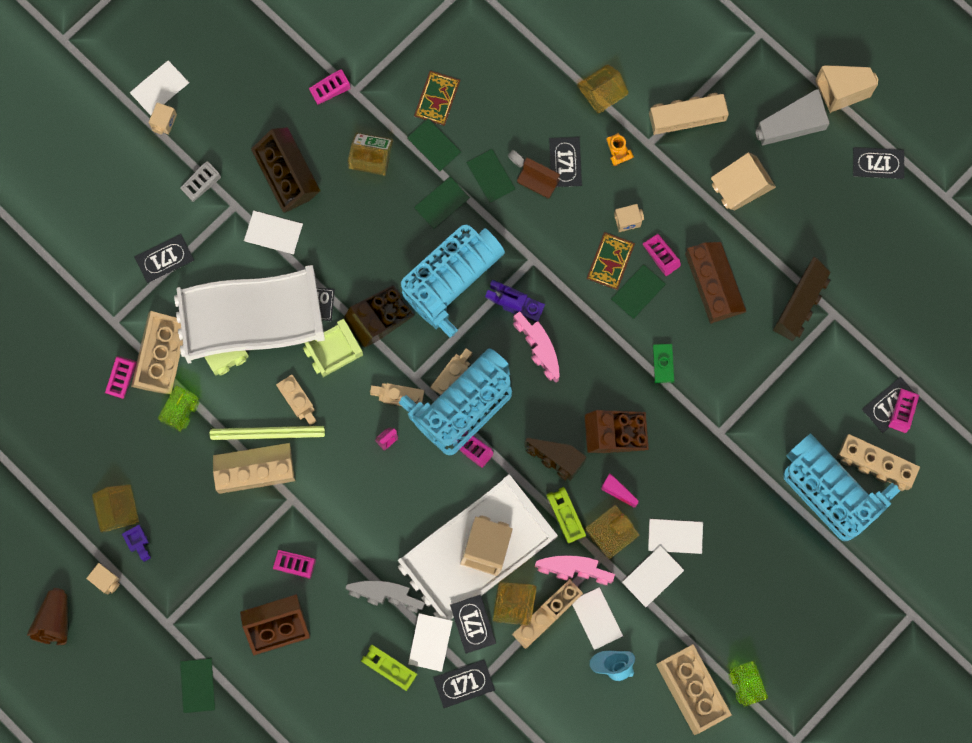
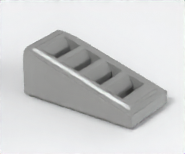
[180,161,221,202]

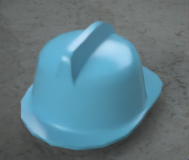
[589,651,635,681]

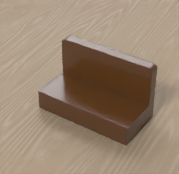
[517,158,560,199]

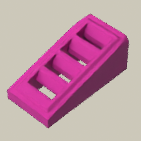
[309,69,351,105]
[643,234,681,276]
[105,356,137,399]
[888,388,919,433]
[375,428,398,450]
[452,431,494,468]
[601,473,639,508]
[273,550,316,579]

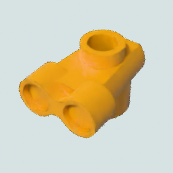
[607,133,634,166]

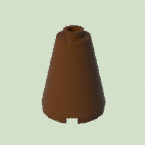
[27,588,68,645]

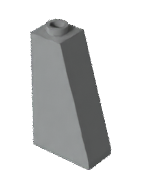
[756,89,829,146]

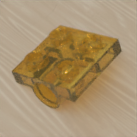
[585,505,640,560]
[493,582,537,625]

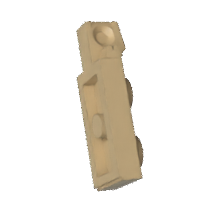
[430,349,472,395]
[276,375,317,426]
[370,383,425,406]

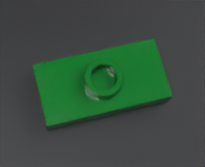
[653,344,674,383]

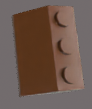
[240,594,310,656]

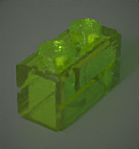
[158,385,199,432]
[728,661,768,707]

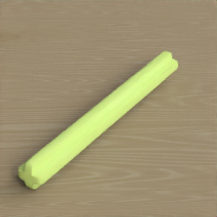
[210,426,325,440]

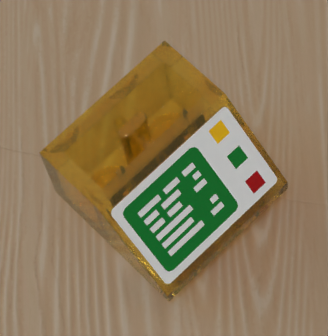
[348,133,393,175]

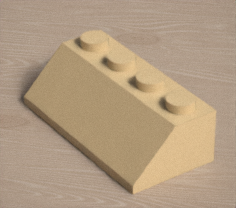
[213,443,295,494]

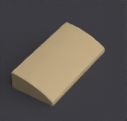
[131,311,183,394]
[656,645,732,735]

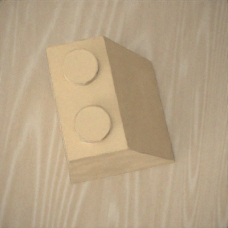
[815,66,878,113]
[711,152,776,211]
[460,516,513,576]

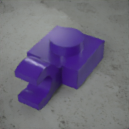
[122,525,151,562]

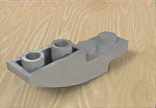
[346,581,425,613]

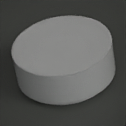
[508,150,525,167]

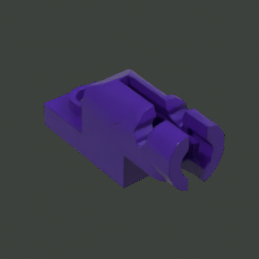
[485,280,545,322]

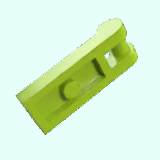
[546,487,586,544]
[361,644,418,691]

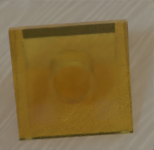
[577,64,629,114]
[92,485,139,533]

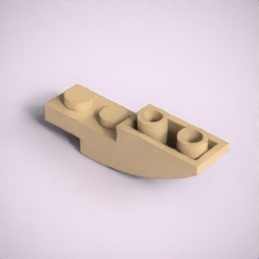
[512,579,583,649]

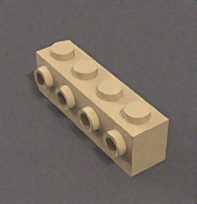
[649,93,729,135]
[836,434,920,491]

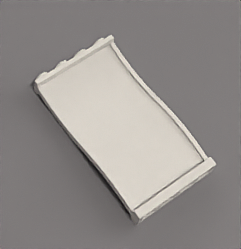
[174,265,325,363]
[398,474,558,620]

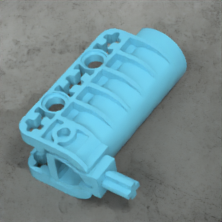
[401,225,505,338]
[398,348,512,455]
[783,433,900,541]

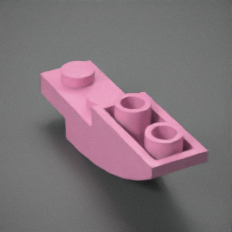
[513,312,560,383]
[535,556,615,585]

